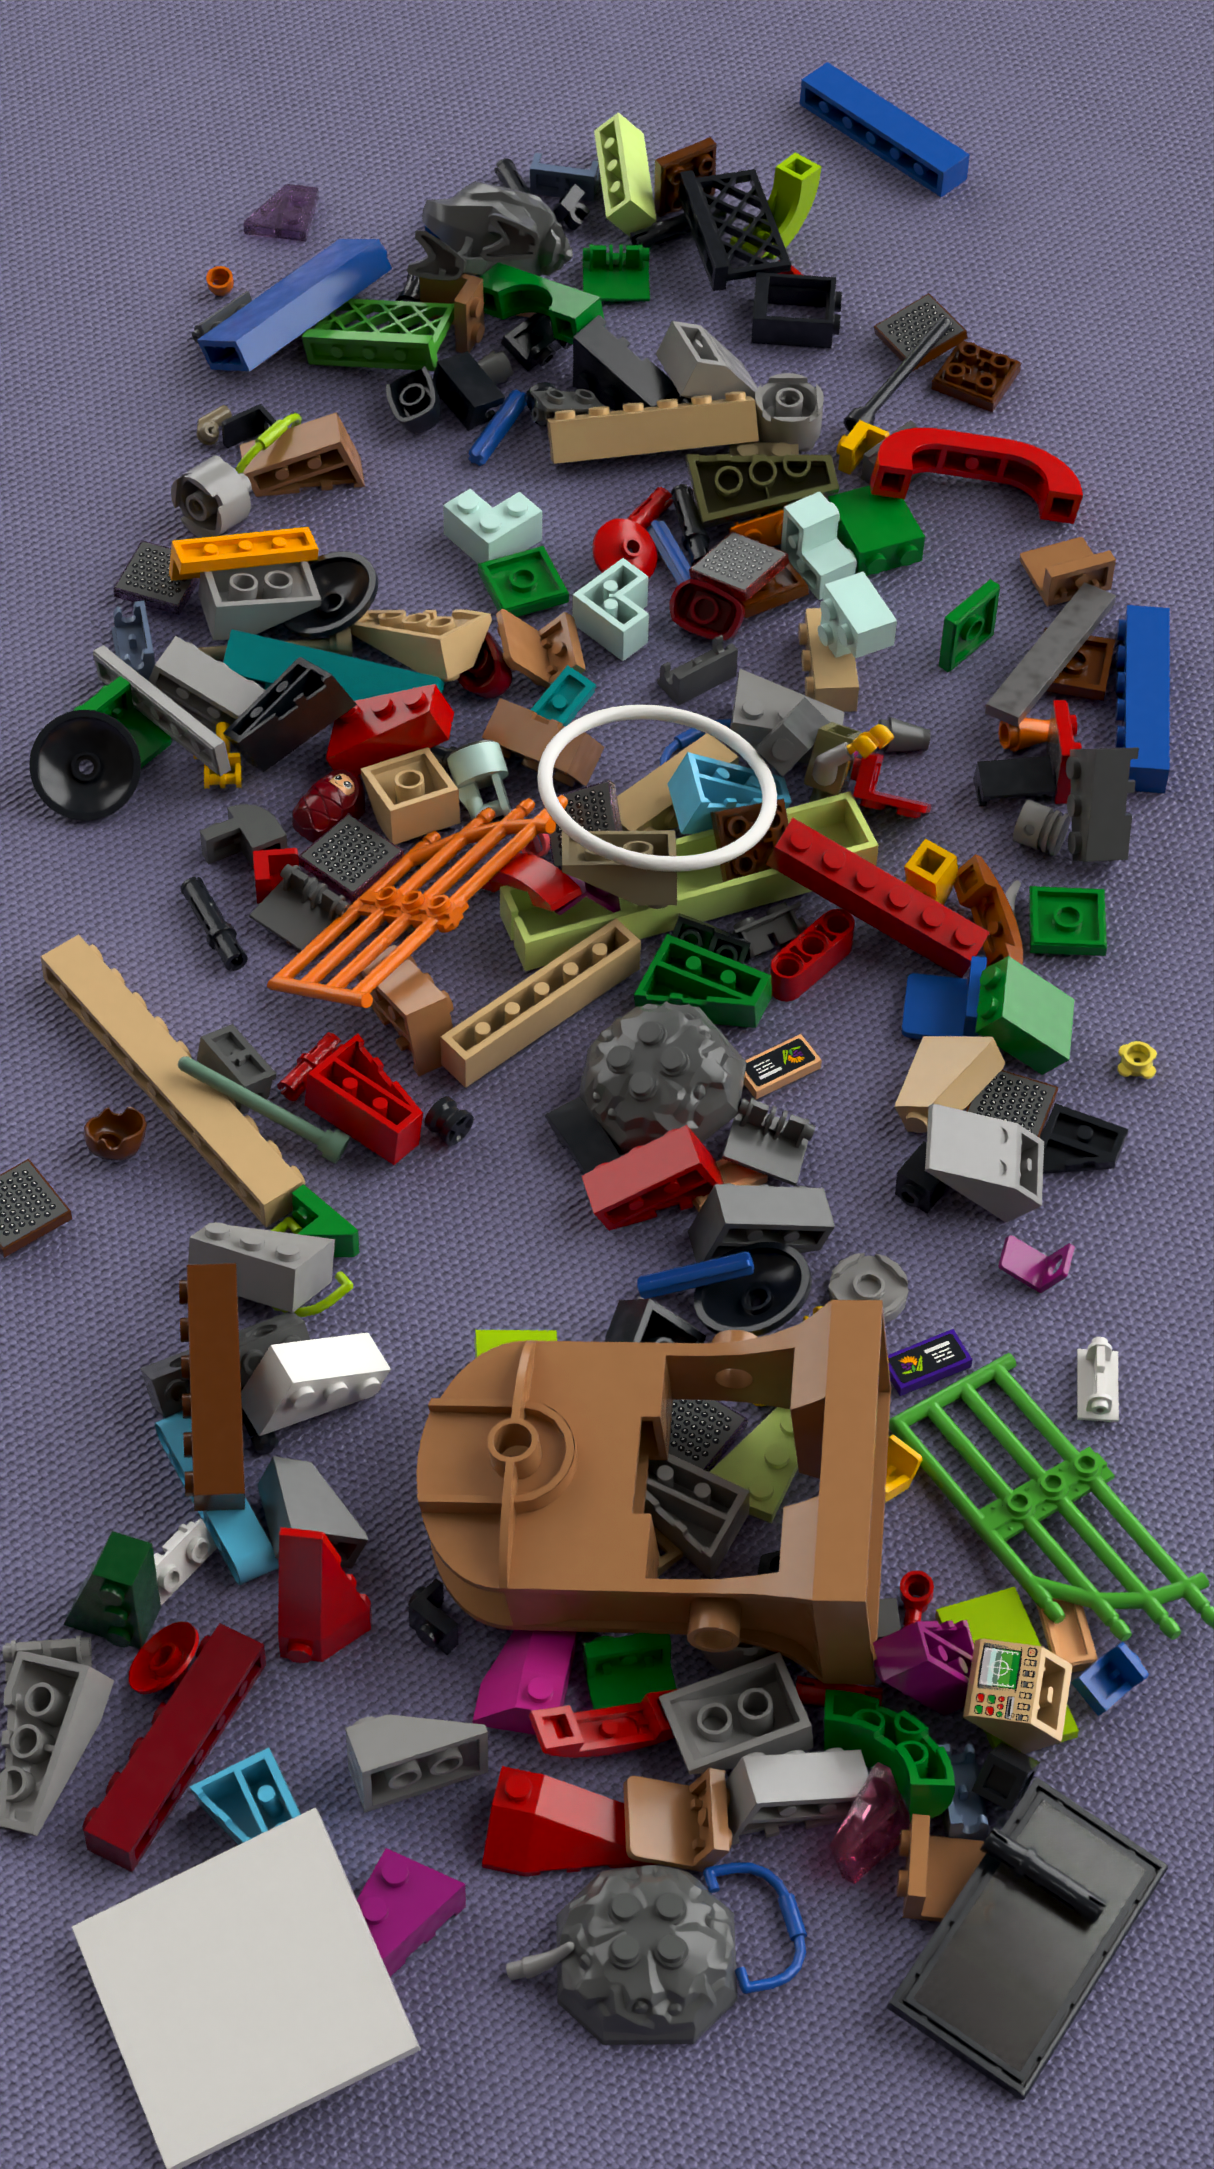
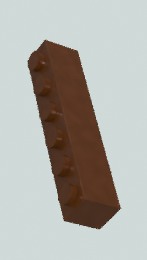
[179,1263,245,1511]

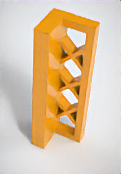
[169,527,319,581]

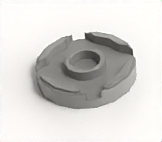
[828,1253,909,1324]

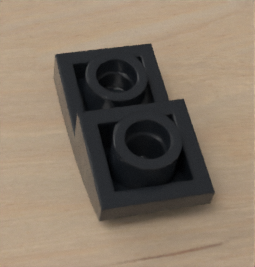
[671,913,751,964]
[545,1097,620,1175]

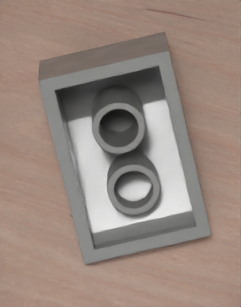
[198,561,321,640]
[659,1652,814,1775]
[345,1714,488,1812]

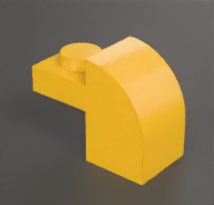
[904,838,958,905]

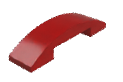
[482,853,583,912]
[528,1688,680,1758]

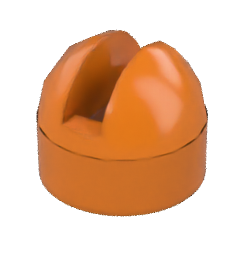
[206,266,234,296]

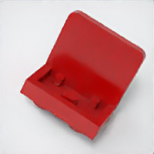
[851,752,932,819]

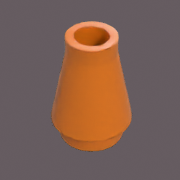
[998,717,1050,752]

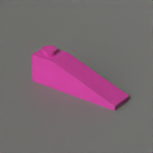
[473,1630,579,1735]

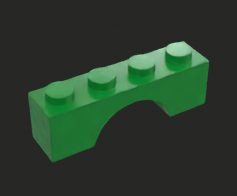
[479,262,606,344]

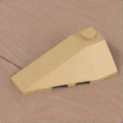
[348,610,492,682]

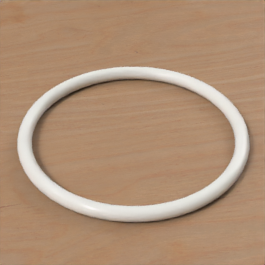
[537,705,777,872]

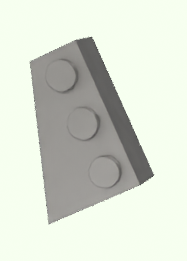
[149,636,265,732]
[728,669,844,764]
[726,1748,875,1845]

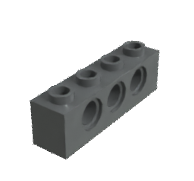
[140,1312,310,1417]

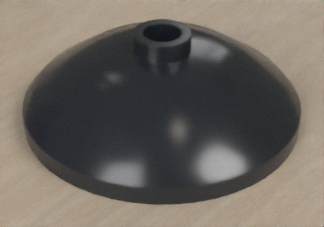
[283,551,378,638]
[29,710,141,821]
[694,1242,812,1337]

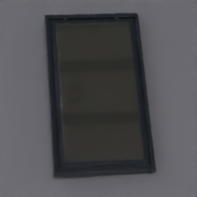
[886,1777,1168,2100]

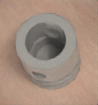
[1013,800,1071,856]

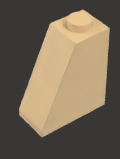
[894,1036,1005,1133]

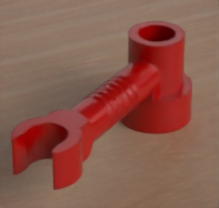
[899,1570,934,1628]

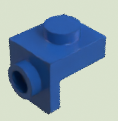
[1071,1642,1149,1716]

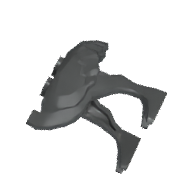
[407,181,573,280]

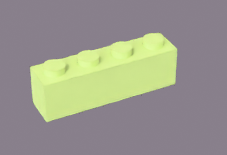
[594,113,657,237]

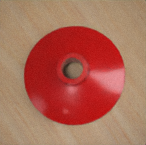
[592,518,657,579]
[129,1621,199,1694]

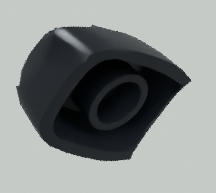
[386,366,441,434]

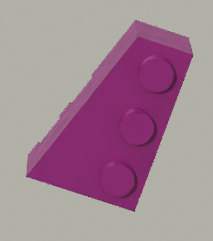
[873,1620,974,1716]
[357,1848,466,1977]

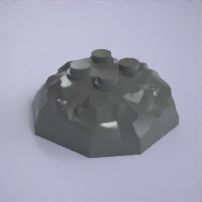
[579,1002,746,1156]
[556,1865,737,2045]

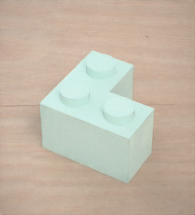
[443,489,542,564]
[781,491,857,600]
[572,558,649,661]
[818,571,897,658]

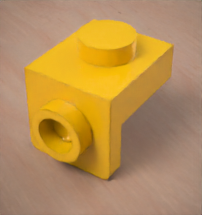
[836,420,890,475]
[885,1435,922,1503]

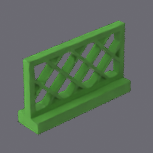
[302,299,455,371]

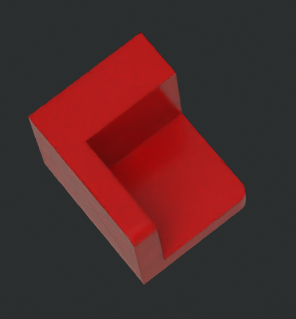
[253,848,299,904]

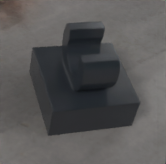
[552,184,590,231]

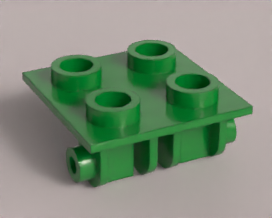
[582,244,650,302]

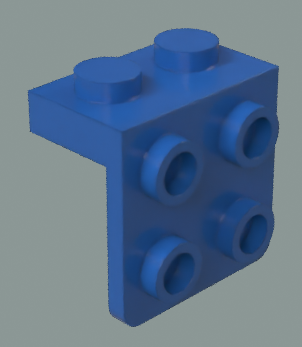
[901,956,987,1039]

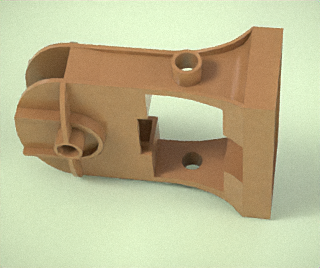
[416,1300,891,1685]

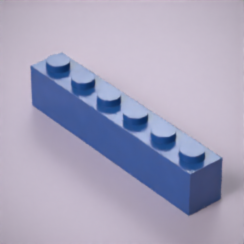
[800,62,970,197]
[1115,605,1170,794]

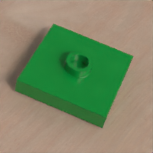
[478,546,569,617]
[939,579,1000,672]
[1028,886,1107,956]

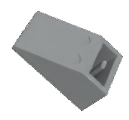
[656,321,758,400]
[925,1103,1044,1223]

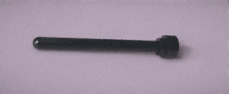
[843,317,951,432]

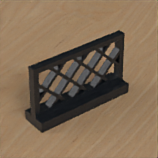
[678,169,792,291]

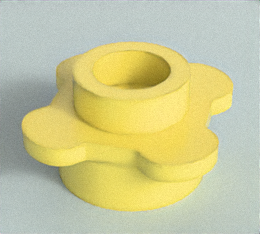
[1117,1041,1157,1079]

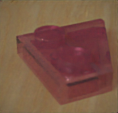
[829,1762,911,1884]

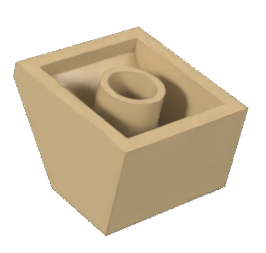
[361,747,460,845]

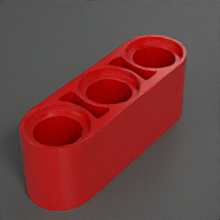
[770,909,855,1002]

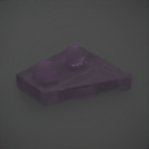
[243,184,319,241]

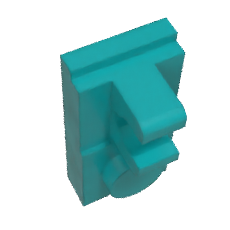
[530,665,596,726]

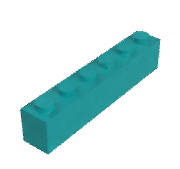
[223,629,445,701]

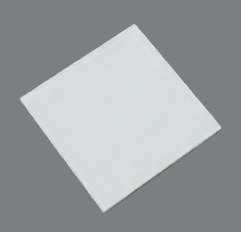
[72,1808,421,2169]

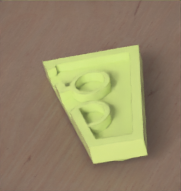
[710,1407,798,1523]

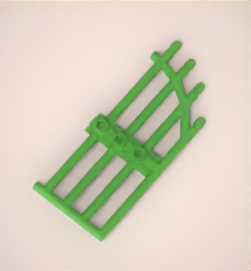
[889,1353,1214,1642]

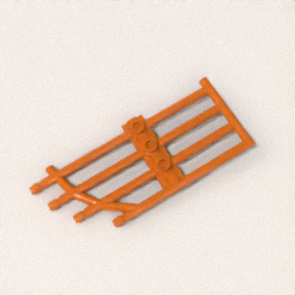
[267,795,568,1008]

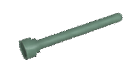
[178,1056,351,1164]

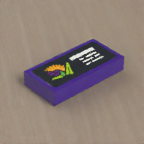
[888,1329,973,1396]

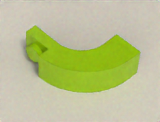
[730,152,822,260]

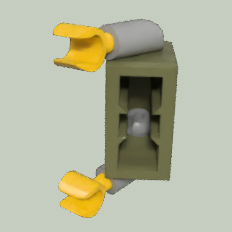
[804,722,894,802]

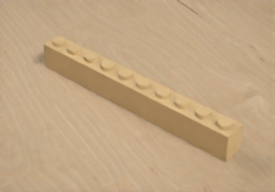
[41,934,305,1227]

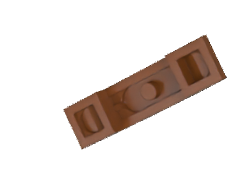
[954,854,1023,968]

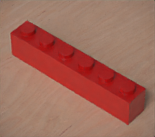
[766,818,990,978]

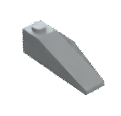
[0,1650,114,1836]

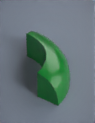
[824,1689,955,1822]

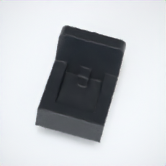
[408,1578,459,1655]

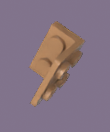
[1019,537,1116,607]

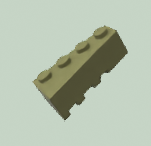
[686,454,839,528]

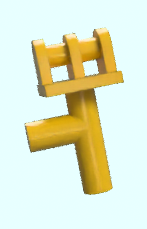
[193,722,242,789]

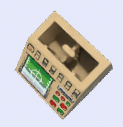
[963,1639,1073,1754]

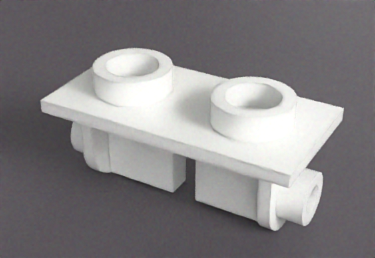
[1077,1337,1119,1422]
[154,1518,217,1605]

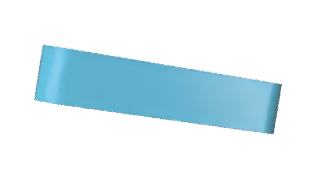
[155,1411,278,1585]

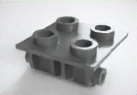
[249,864,351,951]
[722,1097,816,1186]

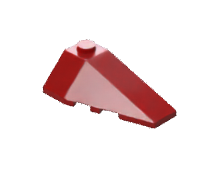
[278,1527,372,1663]
[482,1766,657,1877]

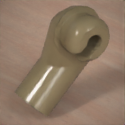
[196,405,232,445]

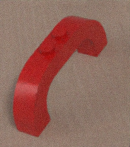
[870,428,1083,524]

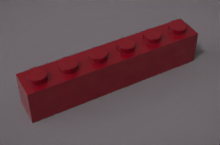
[82,1623,266,1872]

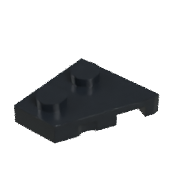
[1040,1103,1129,1174]

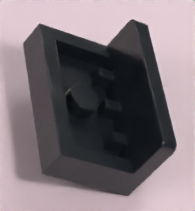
[501,312,573,371]

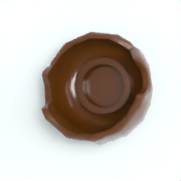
[83,1106,147,1161]

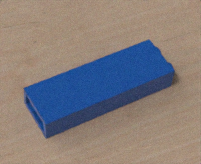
[197,239,392,371]

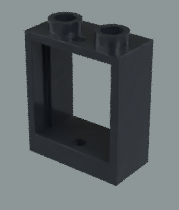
[751,272,842,348]

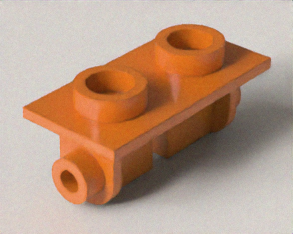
[729,505,787,547]

